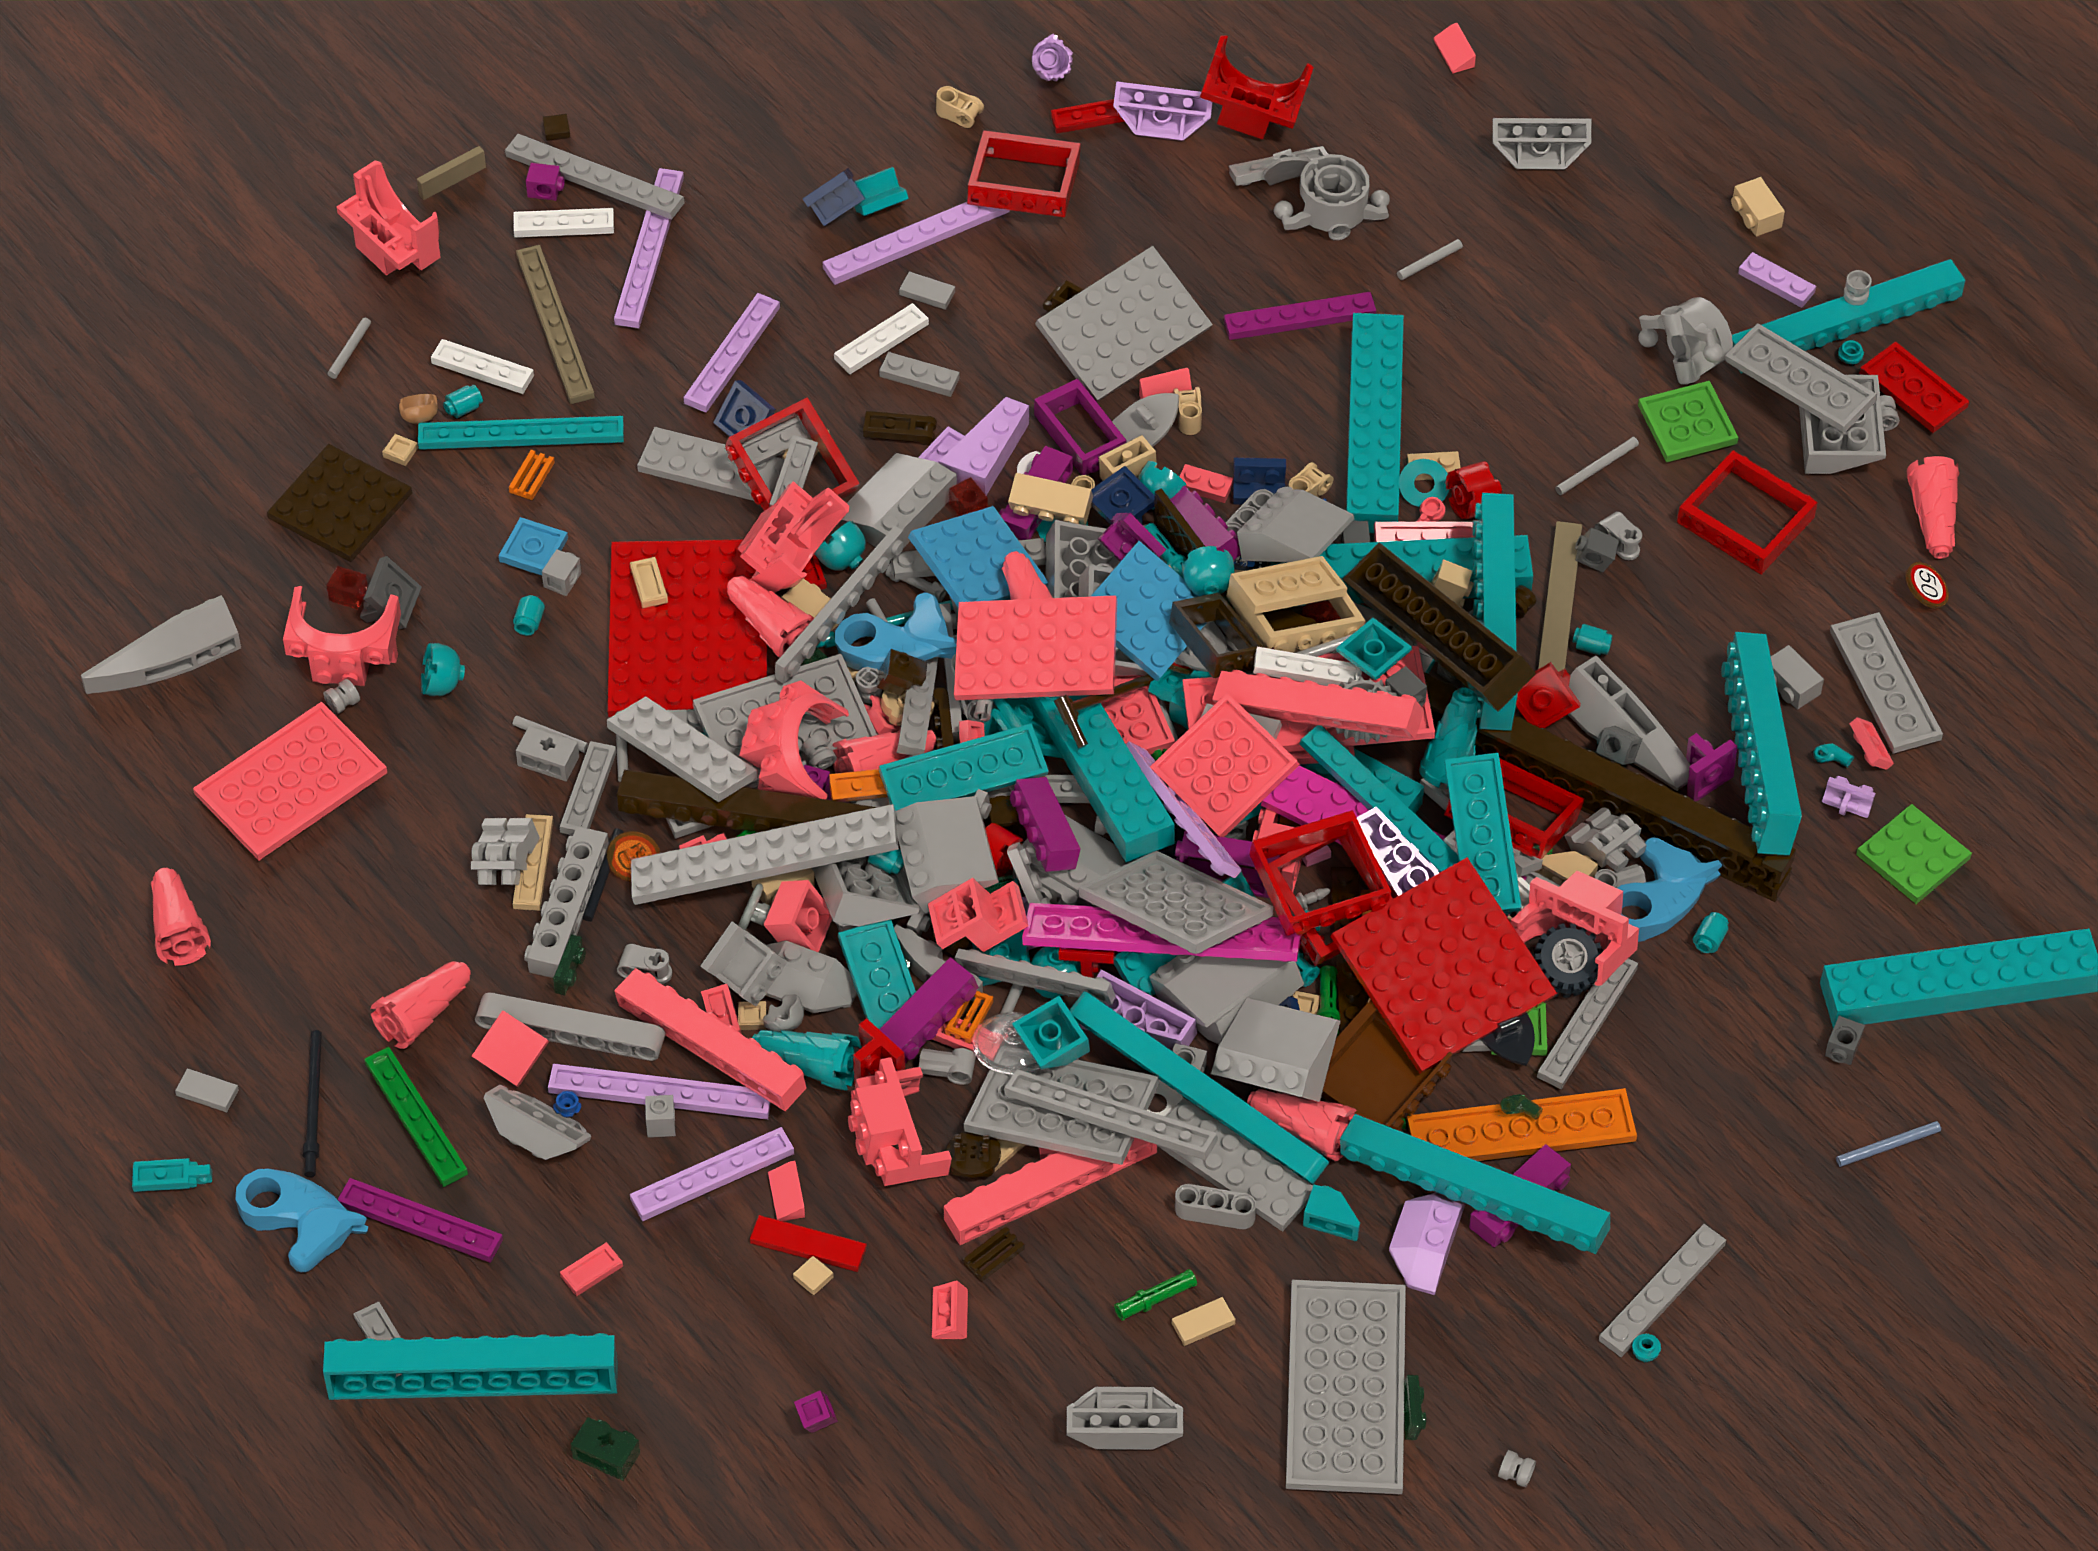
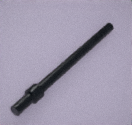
[302,1030,322,1177]

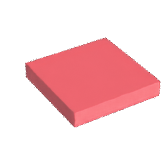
[472,1010,549,1087]

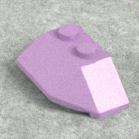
[1113,82,1213,141]
[1389,1192,1466,1295]

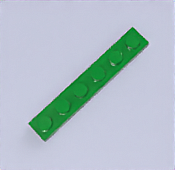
[364,1047,468,1187]

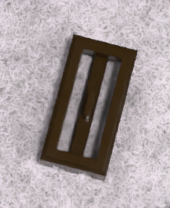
[963,1226,1025,1282]

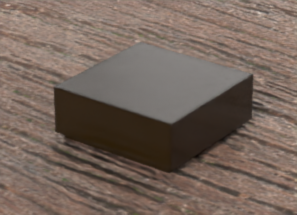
[543,114,570,140]

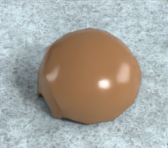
[399,394,438,424]

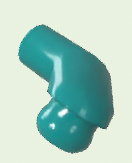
[1813,743,1854,768]

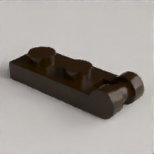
[863,411,937,445]
[933,688,954,749]

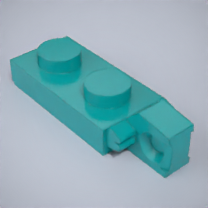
[132,1158,213,1192]

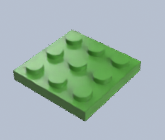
[1638,381,1738,462]
[1856,804,1972,904]

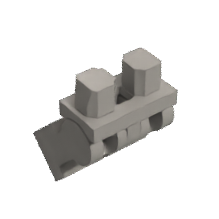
[1565,808,1647,872]
[471,818,540,885]

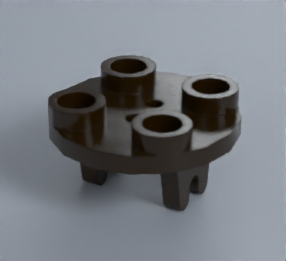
[946,1131,1001,1178]

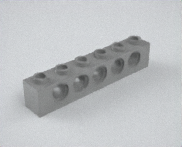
[524,826,609,980]

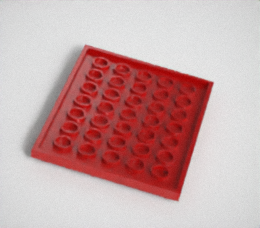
[608,539,767,717]

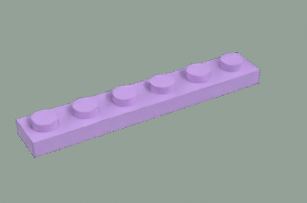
[684,293,780,413]
[630,1127,794,1221]

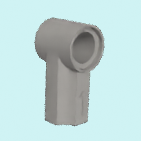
[1594,864,1646,888]
[919,1048,976,1085]

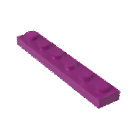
[1224,292,1376,340]
[338,1178,503,1263]

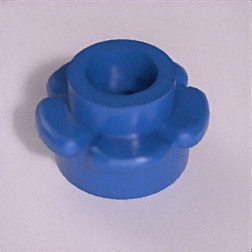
[553,1091,581,1118]

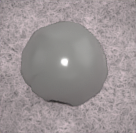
[763,994,804,1032]

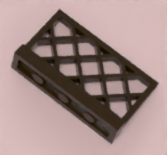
[1154,488,1206,559]

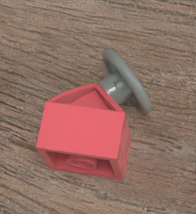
[739,880,832,952]

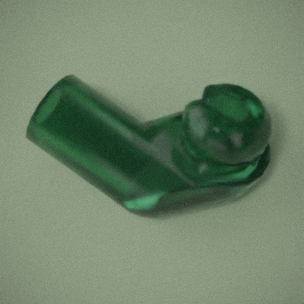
[1500,1094,1543,1120]

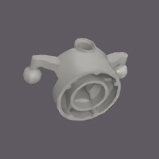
[1274,154,1390,240]
[1639,297,1733,384]

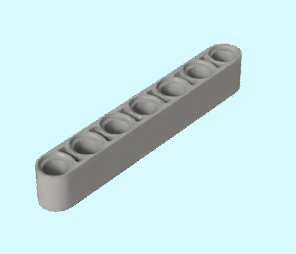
[475,993,666,1061]

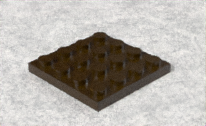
[267,443,412,562]

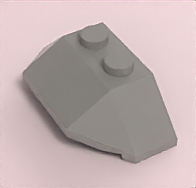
[1492,118,1591,170]
[766,941,857,1013]
[484,1085,591,1160]
[1067,1387,1183,1449]

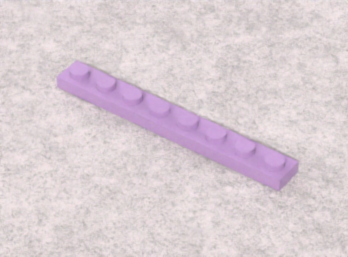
[614,168,684,328]
[823,199,1010,285]
[1126,741,1241,878]
[548,1064,771,1119]

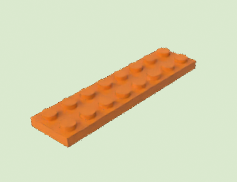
[1406,1088,1637,1161]

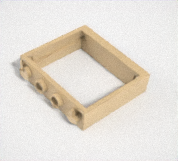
[1226,583,1365,653]

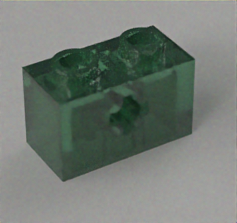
[571,1417,640,1481]

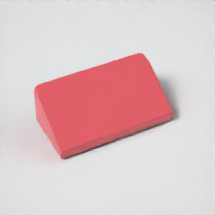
[1433,23,1476,74]
[1139,368,1192,399]
[768,1161,805,1221]
[932,1280,968,1339]

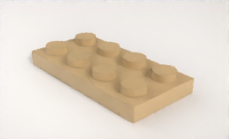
[1229,556,1348,614]

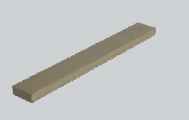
[516,245,595,404]
[1538,521,1582,672]

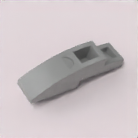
[894,924,983,1002]

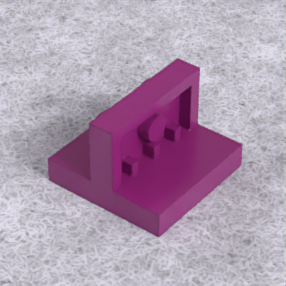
[1098,513,1166,562]
[1686,733,1737,802]

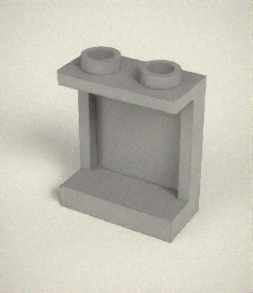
[701,922,788,1006]

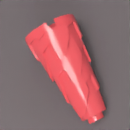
[1907,456,1959,559]
[1002,551,1053,600]
[727,576,814,658]
[832,730,937,774]
[151,868,211,966]
[370,961,471,1049]
[1247,1089,1357,1161]

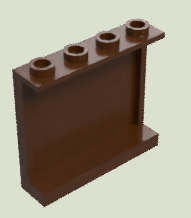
[1321,1000,1453,1131]

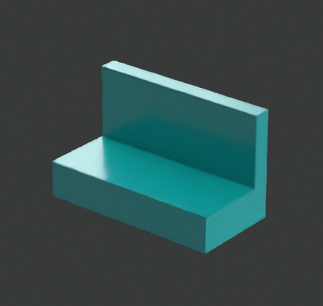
[854,167,909,216]

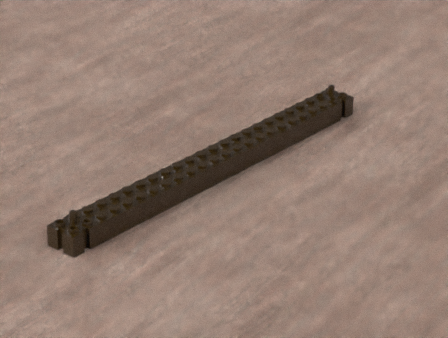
[1214,590,1796,902]

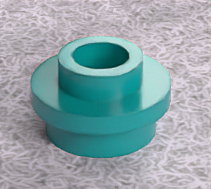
[1838,340,1864,364]
[1632,1334,1661,1362]

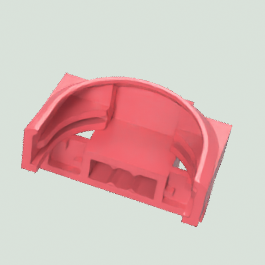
[337,161,441,275]
[738,481,849,593]
[283,586,401,686]
[739,680,849,799]
[1511,871,1639,986]
[848,1058,952,1186]

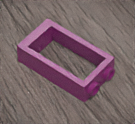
[1034,378,1126,475]
[1175,831,1280,898]

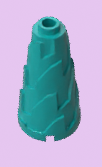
[1419,688,1478,789]
[752,1030,861,1091]

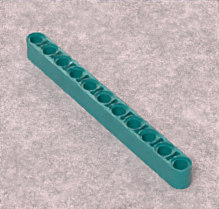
[1069,991,1329,1185]

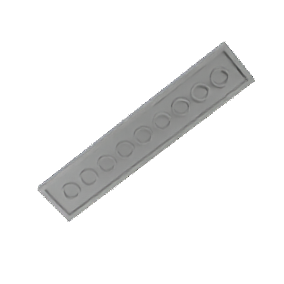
[631,804,898,905]

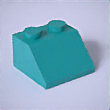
[1012,996,1090,1069]

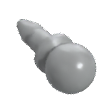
[1295,888,1330,910]

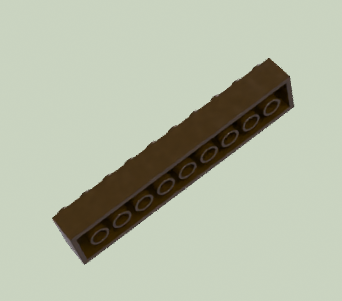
[1343,542,1536,712]

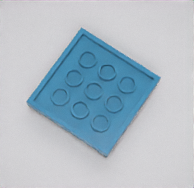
[908,506,1048,608]
[1091,541,1207,681]

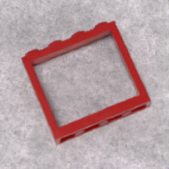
[967,130,1081,217]
[725,397,860,511]
[1677,450,1818,575]
[1444,753,1584,859]
[1249,810,1391,936]
[1269,835,1394,966]

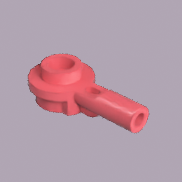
[1416,497,1445,522]

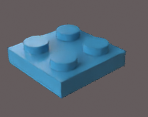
[499,517,568,575]

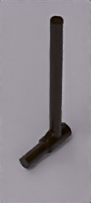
[1054,674,1154,749]

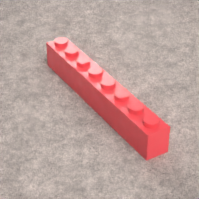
[1212,670,1424,740]
[614,968,806,1111]
[944,1138,1157,1245]

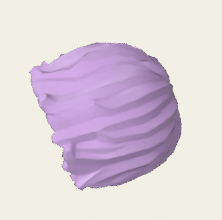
[1032,34,1073,81]

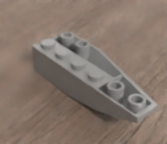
[81,595,241,694]
[1568,656,1691,791]

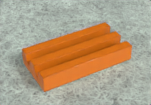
[509,450,555,500]
[945,990,993,1044]

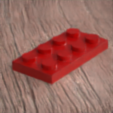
[1859,341,1969,433]

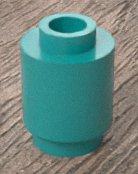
[443,385,483,419]
[513,595,545,636]
[1572,624,1613,656]
[867,848,904,875]
[1693,912,1729,953]

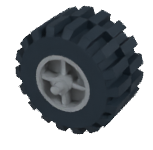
[1532,923,1602,998]

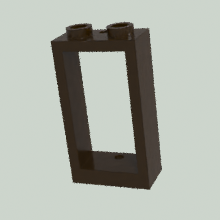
[1169,592,1264,678]

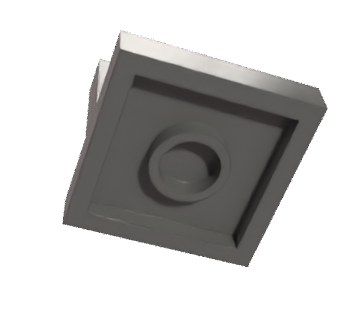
[360,556,422,630]

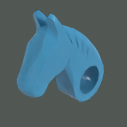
[835,593,957,670]
[1617,838,1722,942]
[235,1169,369,1272]

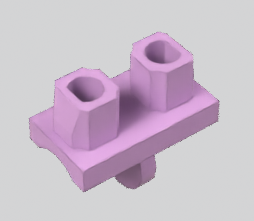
[1822,776,1876,818]

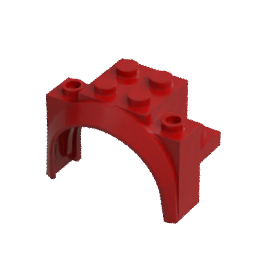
[1200,36,1314,139]

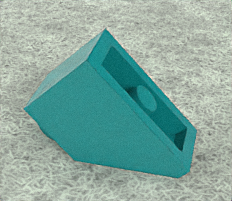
[1303,1184,1360,1241]

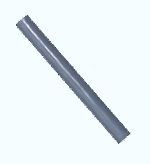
[1836,1121,1941,1167]

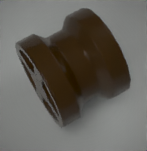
[1515,585,1537,618]

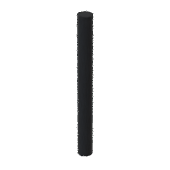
[582,828,624,922]

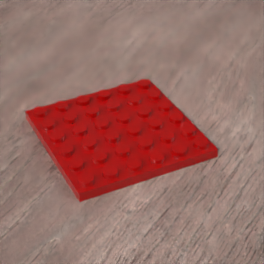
[1330,857,1557,1074]

